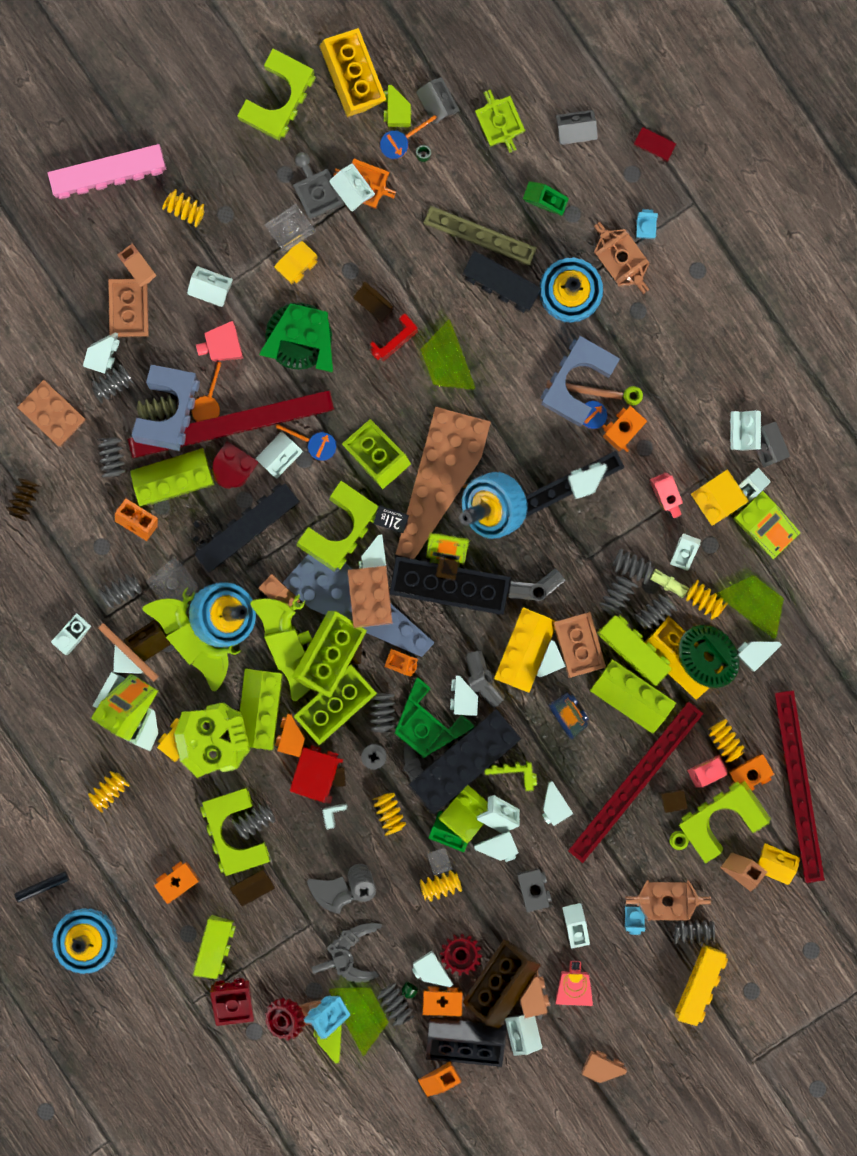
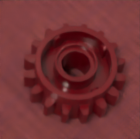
[440,933,482,976]
[265,997,305,1041]

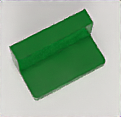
[429,811,468,852]

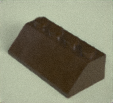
[462,939,541,1028]

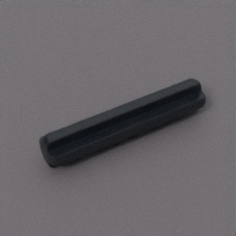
[14,871,69,903]

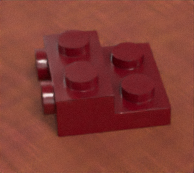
[210,978,254,1026]

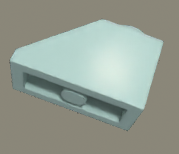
[737,468,771,511]
[358,535,386,569]
[737,642,782,672]
[125,708,158,751]
[542,780,573,826]
[474,831,518,862]
[563,903,590,949]
[412,950,453,987]

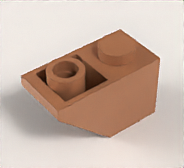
[117,243,156,287]
[720,853,767,892]
[520,971,550,1018]
[581,1050,627,1083]

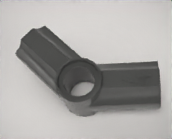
[509,568,566,601]
[466,651,505,707]

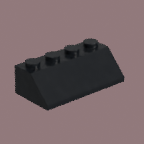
[462,251,542,313]
[426,1018,507,1067]

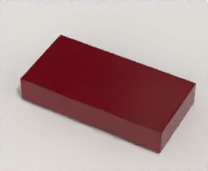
[634,127,676,162]

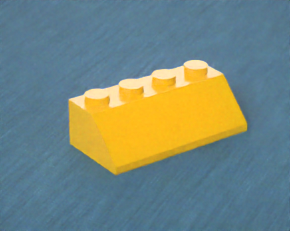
[320,28,386,117]
[494,607,556,693]
[644,616,723,700]
[674,944,728,1026]

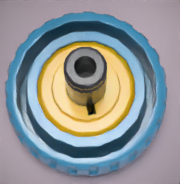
[539,257,603,323]
[460,472,527,539]
[189,583,256,647]
[52,908,118,974]

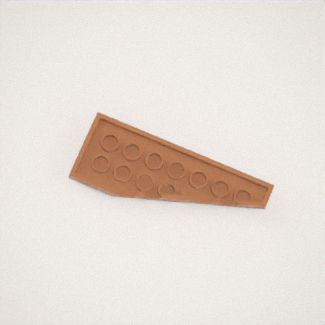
[396,407,491,560]

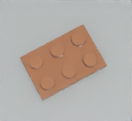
[108,279,149,337]
[17,380,86,447]
[348,566,392,628]
[553,612,606,678]

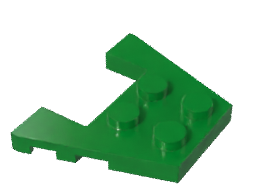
[259,303,333,373]
[394,678,475,758]

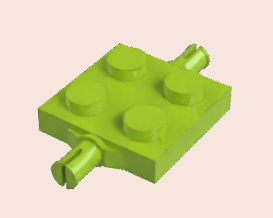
[475,90,525,153]

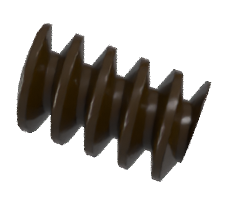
[6,478,42,521]

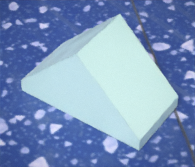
[536,640,565,677]
[113,645,144,674]

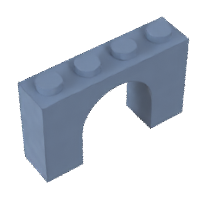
[540,336,620,427]
[132,365,200,451]

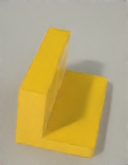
[757,843,800,885]

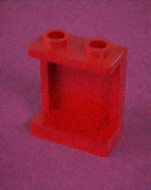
[370,314,418,362]
[290,745,344,804]

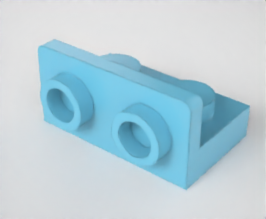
[304,995,350,1039]

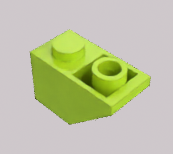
[384,85,411,127]

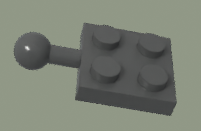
[293,152,344,220]

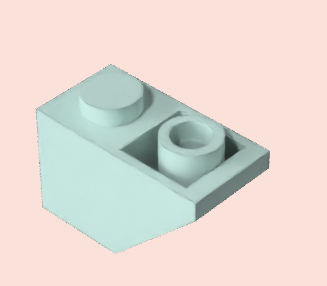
[83,333,120,374]
[568,462,606,499]
[51,613,91,655]
[450,676,478,716]

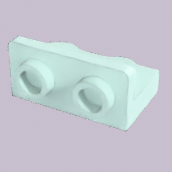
[730,411,761,451]

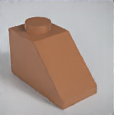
[259,574,301,606]

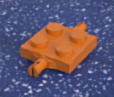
[333,159,397,209]

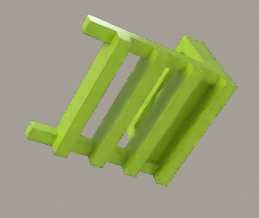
[485,761,537,791]

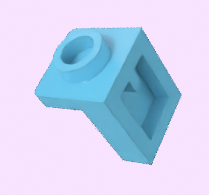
[636,209,658,239]
[625,906,645,935]

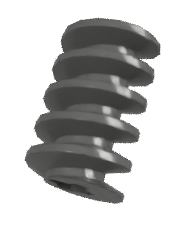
[92,365,134,404]
[97,437,125,478]
[612,548,655,584]
[98,572,142,609]
[599,576,638,616]
[634,594,678,633]
[370,693,395,732]
[362,744,386,770]
[232,800,276,839]
[347,864,376,902]
[674,920,715,945]
[377,982,415,1026]

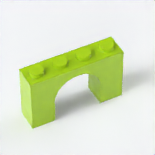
[237,49,316,141]
[297,481,379,572]
[679,781,771,863]
[200,788,271,876]

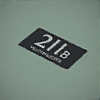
[373,506,409,533]

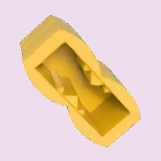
[274,239,318,285]

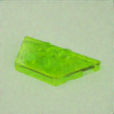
[420,319,476,390]
[717,575,784,639]
[329,987,389,1056]

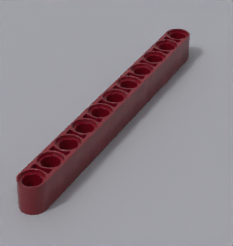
[127,391,335,458]

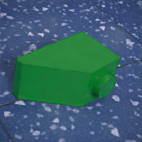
[523,181,569,216]

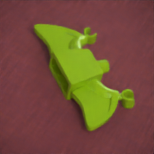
[143,587,242,692]
[250,595,312,701]

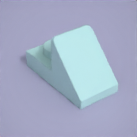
[670,534,701,571]

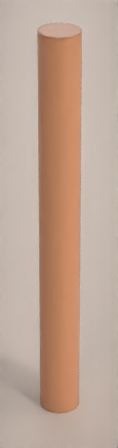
[546,380,623,400]
[98,623,159,682]

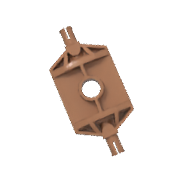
[594,222,650,294]
[625,880,711,921]

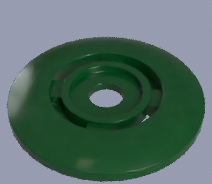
[265,303,332,370]
[678,625,739,688]

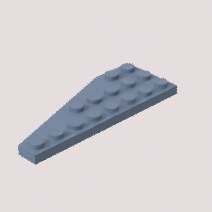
[282,554,434,657]

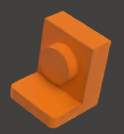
[384,649,418,676]

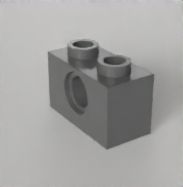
[517,868,552,912]

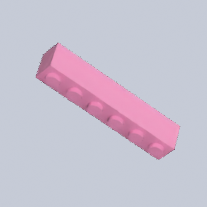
[48,144,167,199]

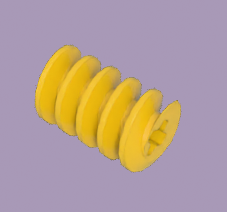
[162,189,205,227]
[686,579,728,620]
[708,719,745,763]
[88,771,130,813]
[372,793,406,836]
[420,870,462,902]

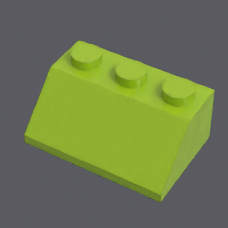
[193,915,236,979]

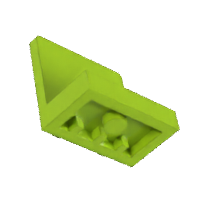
[439,785,488,843]

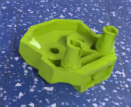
[174,702,250,778]

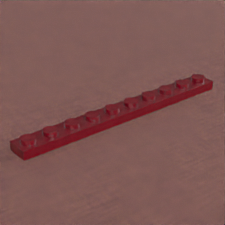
[774,690,825,883]
[568,701,704,863]

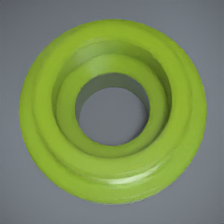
[624,386,643,405]
[669,831,689,850]

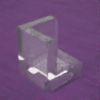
[427,848,452,876]

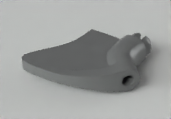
[307,876,356,914]

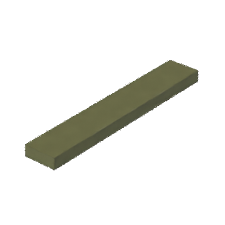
[423,205,537,266]

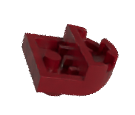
[212,441,259,489]

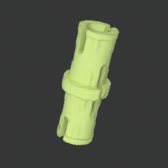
[650,569,689,598]

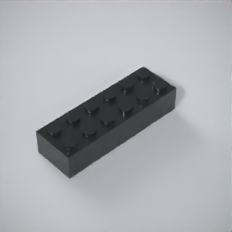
[390,556,510,615]
[407,709,521,814]

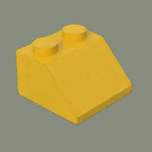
[691,469,749,526]

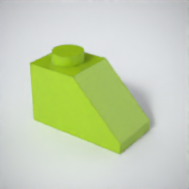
[314,1024,342,1063]

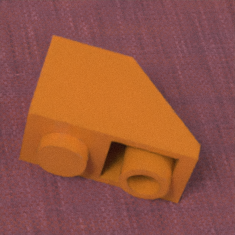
[275,713,305,757]
[418,1061,461,1097]

